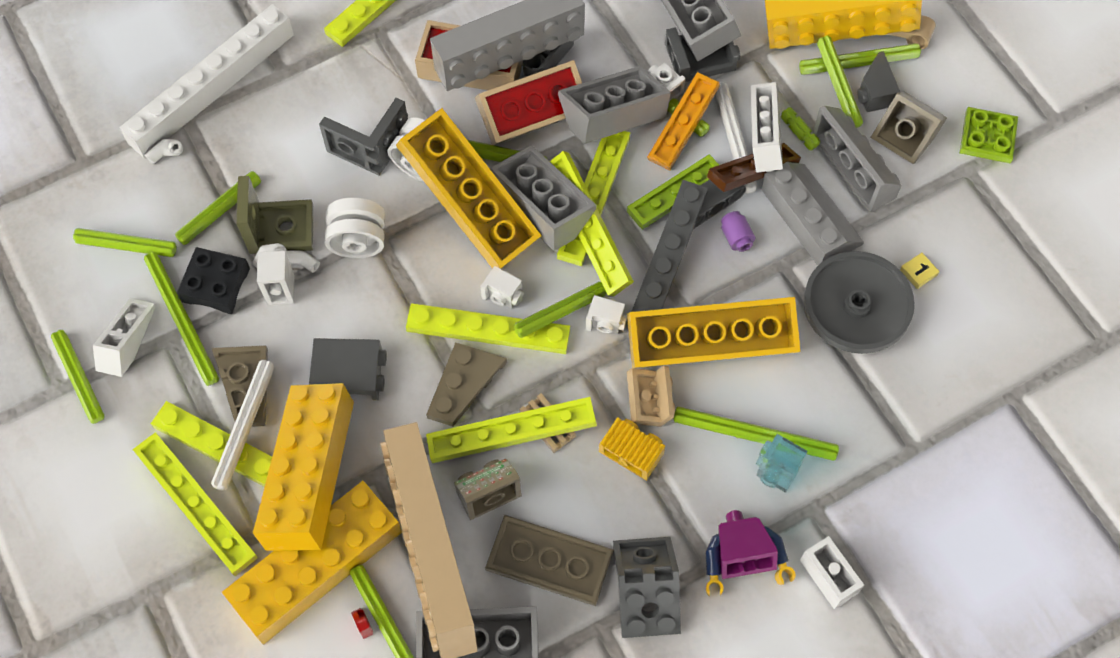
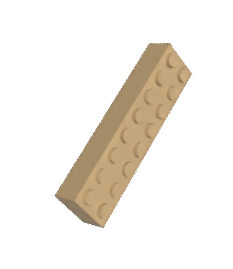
[380,422,478,658]

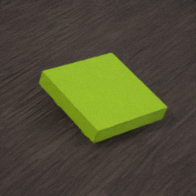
[959,107,1018,163]

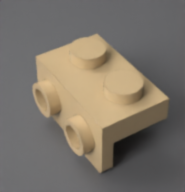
[627,366,675,427]

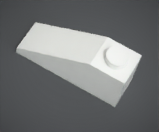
[93,298,155,377]

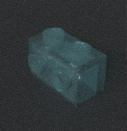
[756,434,808,493]

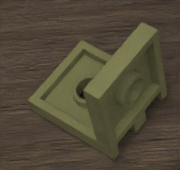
[236,176,313,254]

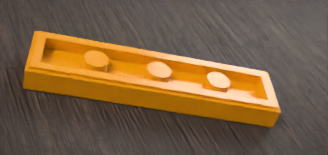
[647,72,720,171]

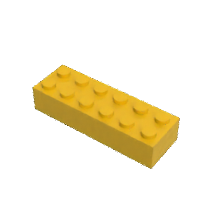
[765,0,922,49]
[396,108,542,269]
[627,297,801,368]
[253,383,354,551]
[222,480,402,645]

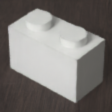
[257,249,295,305]
[800,536,864,609]

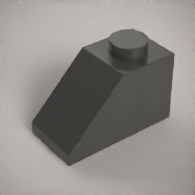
[857,51,900,112]

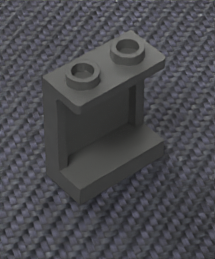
[665,27,741,82]
[309,338,387,400]

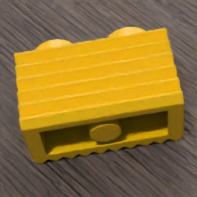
[599,417,665,481]

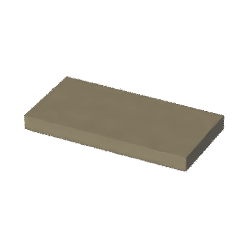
[485,515,614,606]

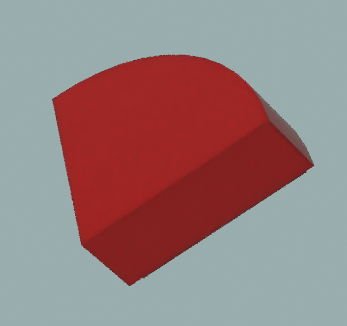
[351,608,373,639]

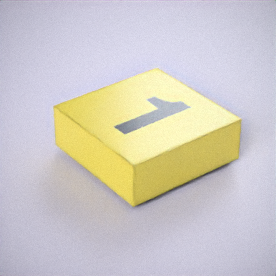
[900,253,939,289]

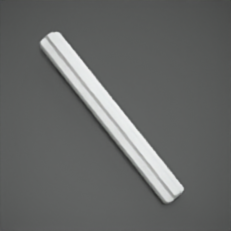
[715,82,757,194]
[211,360,275,491]

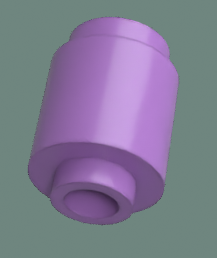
[721,211,756,252]

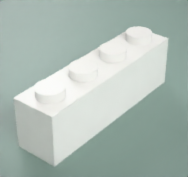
[751,82,783,172]

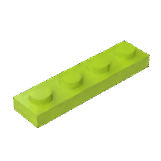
[627,154,719,230]

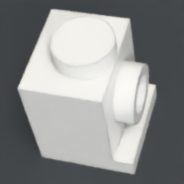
[647,63,686,101]
[480,266,524,309]
[586,295,628,334]

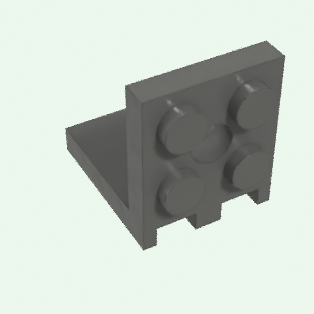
[319,98,408,176]
[613,537,681,638]

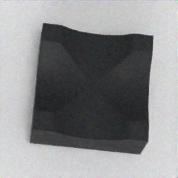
[177,247,250,314]

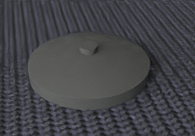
[803,251,914,354]

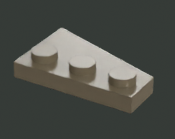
[426,342,507,427]
[211,345,268,427]

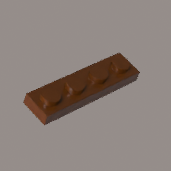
[707,143,801,192]

